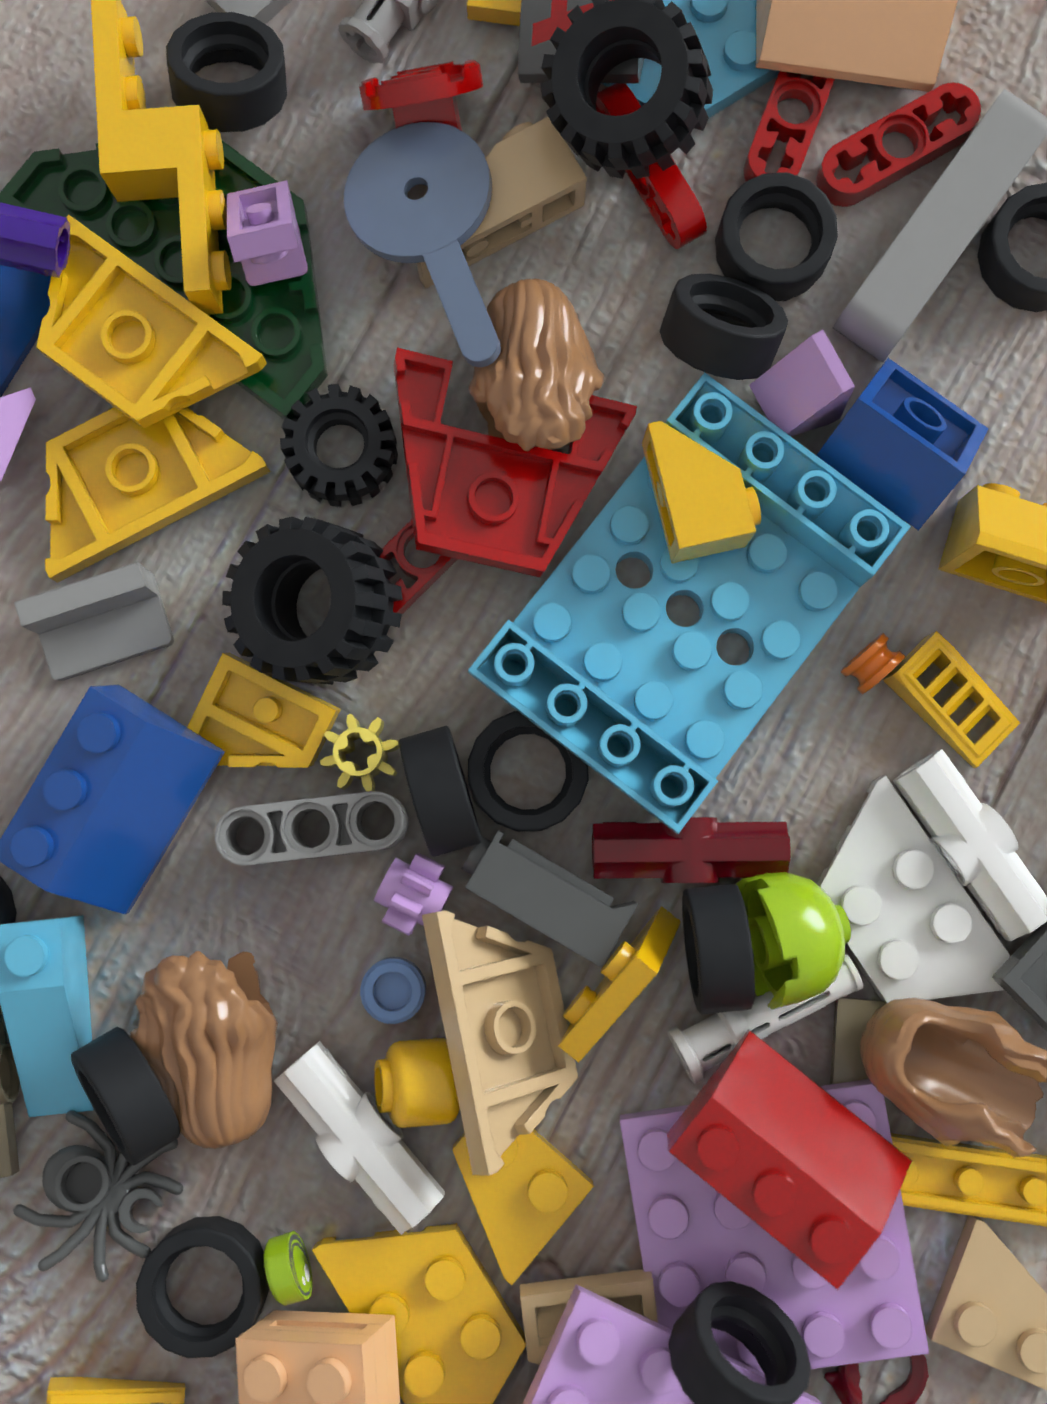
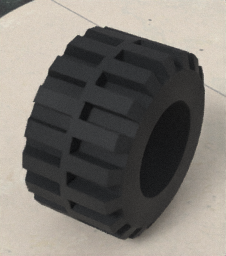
[540,0,713,179]
[222,517,403,685]

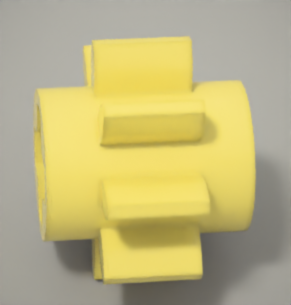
[320,714,399,792]

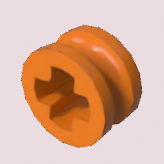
[841,633,905,694]

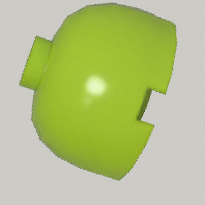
[735,872,851,1010]

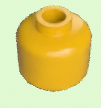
[374,1038,460,1128]

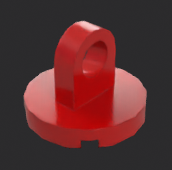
[359,59,484,131]

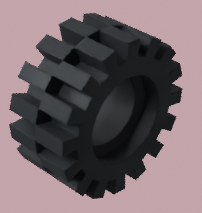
[280,384,398,507]

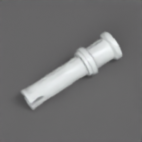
[667,955,863,1084]

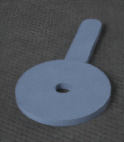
[344,122,501,367]

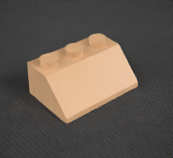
[756,0,958,92]

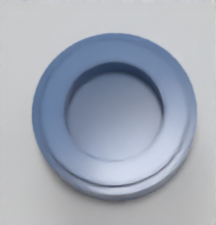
[360,957,426,1024]

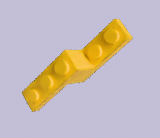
[91,0,231,315]

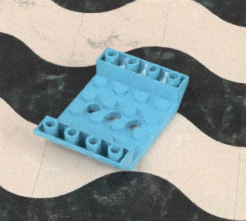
[468,372,911,834]

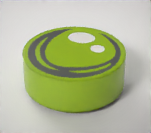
[264,1231,313,1306]

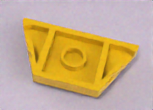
[36,214,267,428]
[45,407,271,583]
[312,1223,526,1404]

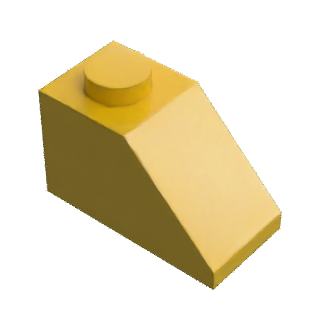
[642,421,761,563]

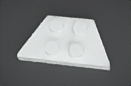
[816,775,1011,1003]

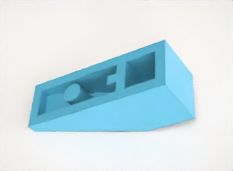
[0,915,94,1117]

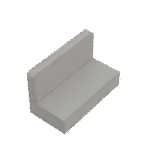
[14,562,174,681]

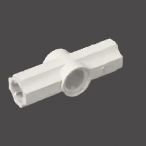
[893,749,1047,941]
[274,1041,445,1235]

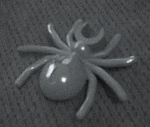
[13,1111,183,1282]

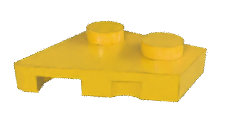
[558,906,681,1063]

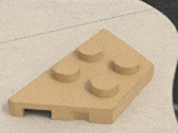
[422,910,579,1176]

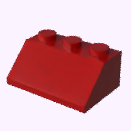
[667,1029,912,1290]

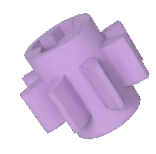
[374,853,454,936]

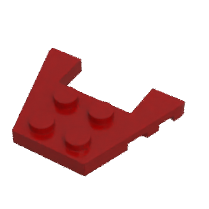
[394,347,637,578]

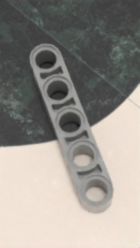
[833,89,1047,363]

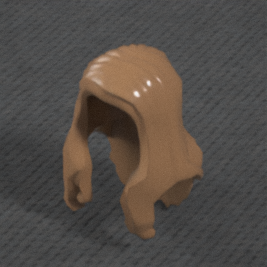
[468,278,604,451]
[130,951,278,1149]
[860,998,1047,1158]

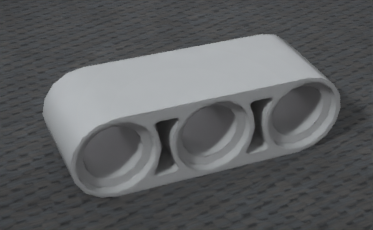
[215,791,409,865]

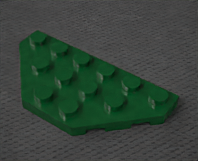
[0,141,328,420]

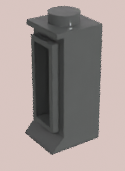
[462,831,639,968]

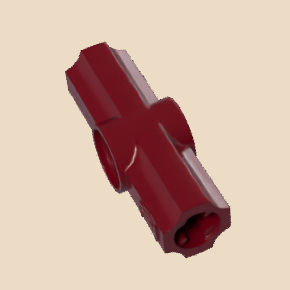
[592,817,791,883]

